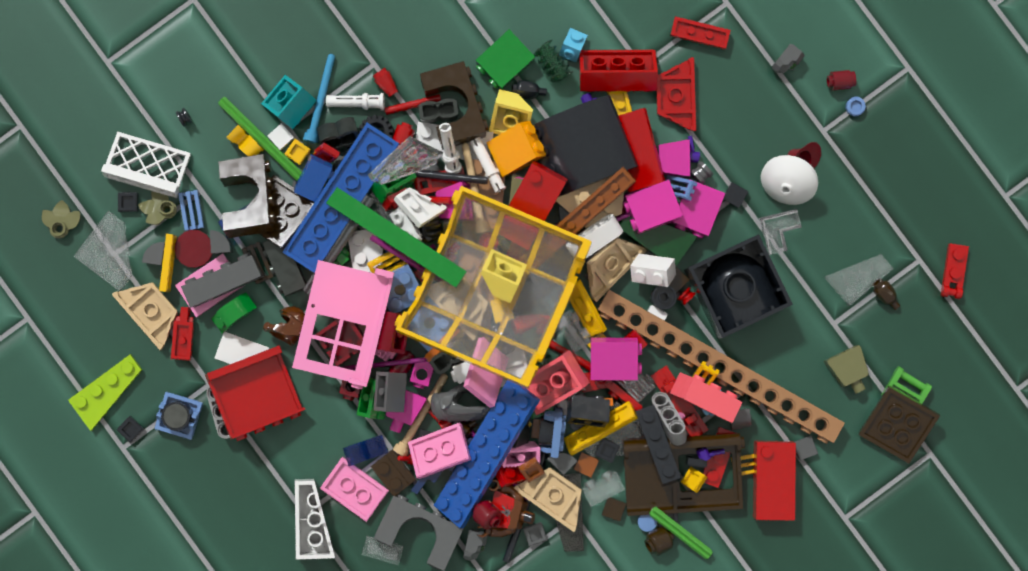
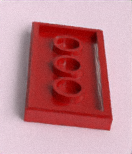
[619,108,665,192]

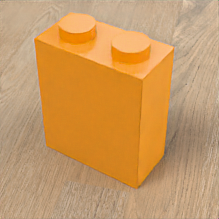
[486,121,546,177]

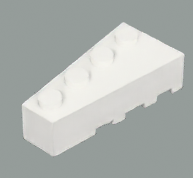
[295,479,335,559]

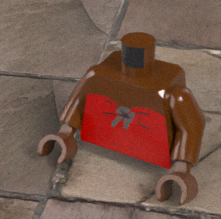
[477,478,535,538]

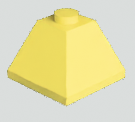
[489,89,533,135]
[481,249,527,303]

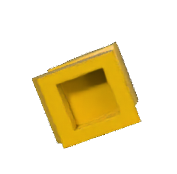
[226,125,264,156]

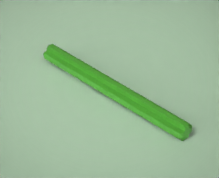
[218,97,302,181]

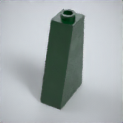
[618,216,697,267]

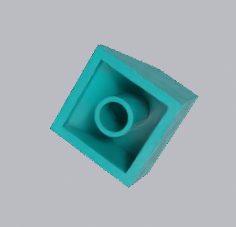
[261,75,317,130]

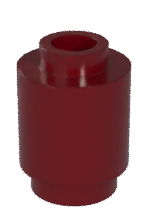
[827,70,856,91]
[388,350,415,374]

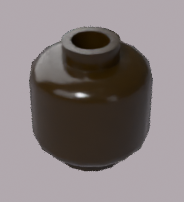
[644,527,674,556]

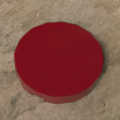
[175,230,212,268]

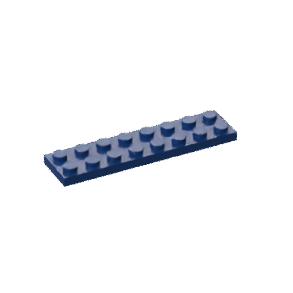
[283,123,400,273]
[434,380,540,528]

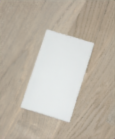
[215,332,269,364]

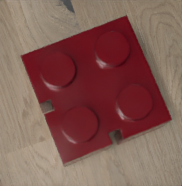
[315,319,364,367]

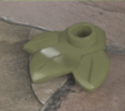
[138,191,177,225]
[42,200,81,239]

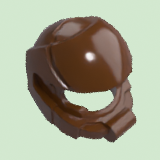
[263,306,305,346]

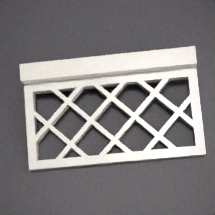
[101,132,191,198]

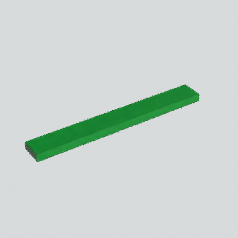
[326,187,467,288]

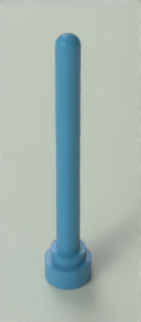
[303,54,335,144]

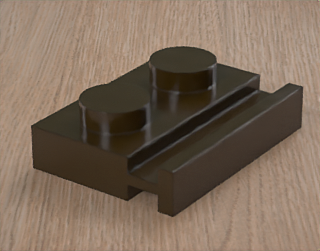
[370,449,416,496]

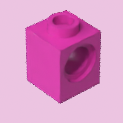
[410,361,434,389]

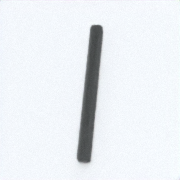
[303,195,374,295]

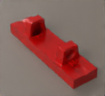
[650,365,709,436]

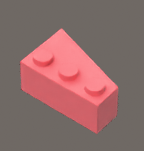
[670,373,742,423]

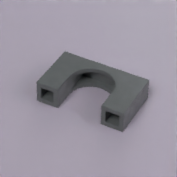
[373,495,464,571]

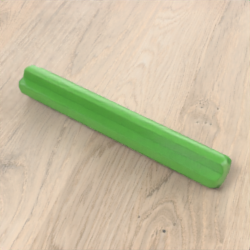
[649,507,713,559]

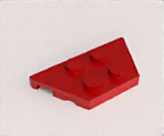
[656,57,696,132]

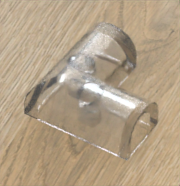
[759,209,802,255]

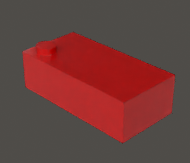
[499,160,568,249]
[753,441,796,520]

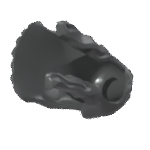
[431,384,490,422]

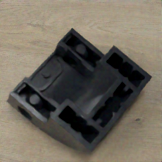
[534,95,638,197]

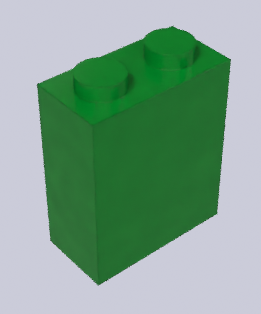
[475,29,535,90]

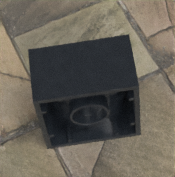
[684,234,793,339]

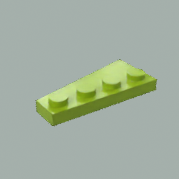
[68,354,143,431]

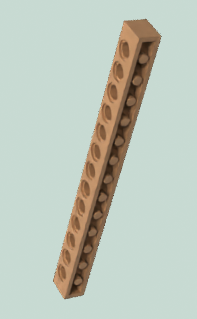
[597,290,845,444]

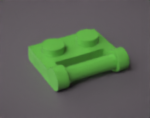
[881,366,932,404]

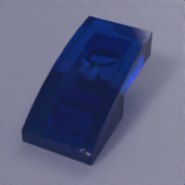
[343,435,388,466]

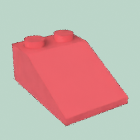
[526,350,590,415]

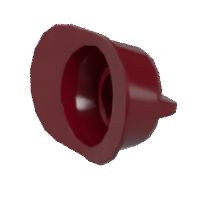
[787,142,821,168]

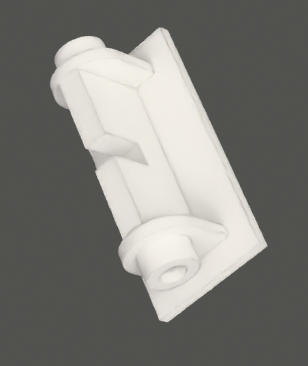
[389,207,423,241]

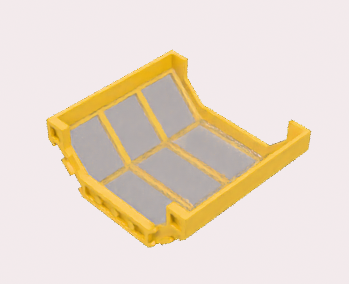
[394,186,592,389]

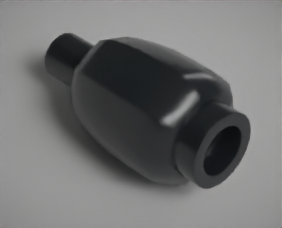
[511,80,547,99]

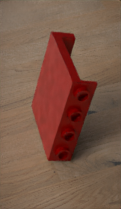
[205,345,305,441]

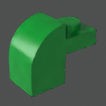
[211,292,257,334]

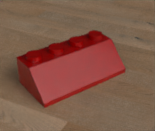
[579,50,658,92]

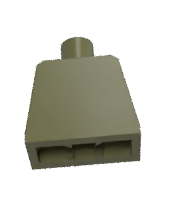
[824,345,869,394]

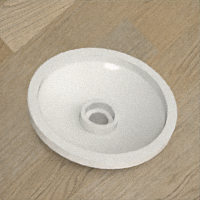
[761,155,819,205]

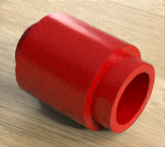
[392,122,415,152]

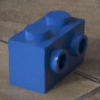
[294,154,334,202]

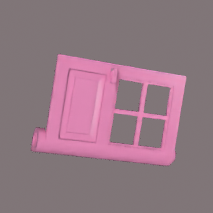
[292,260,394,389]

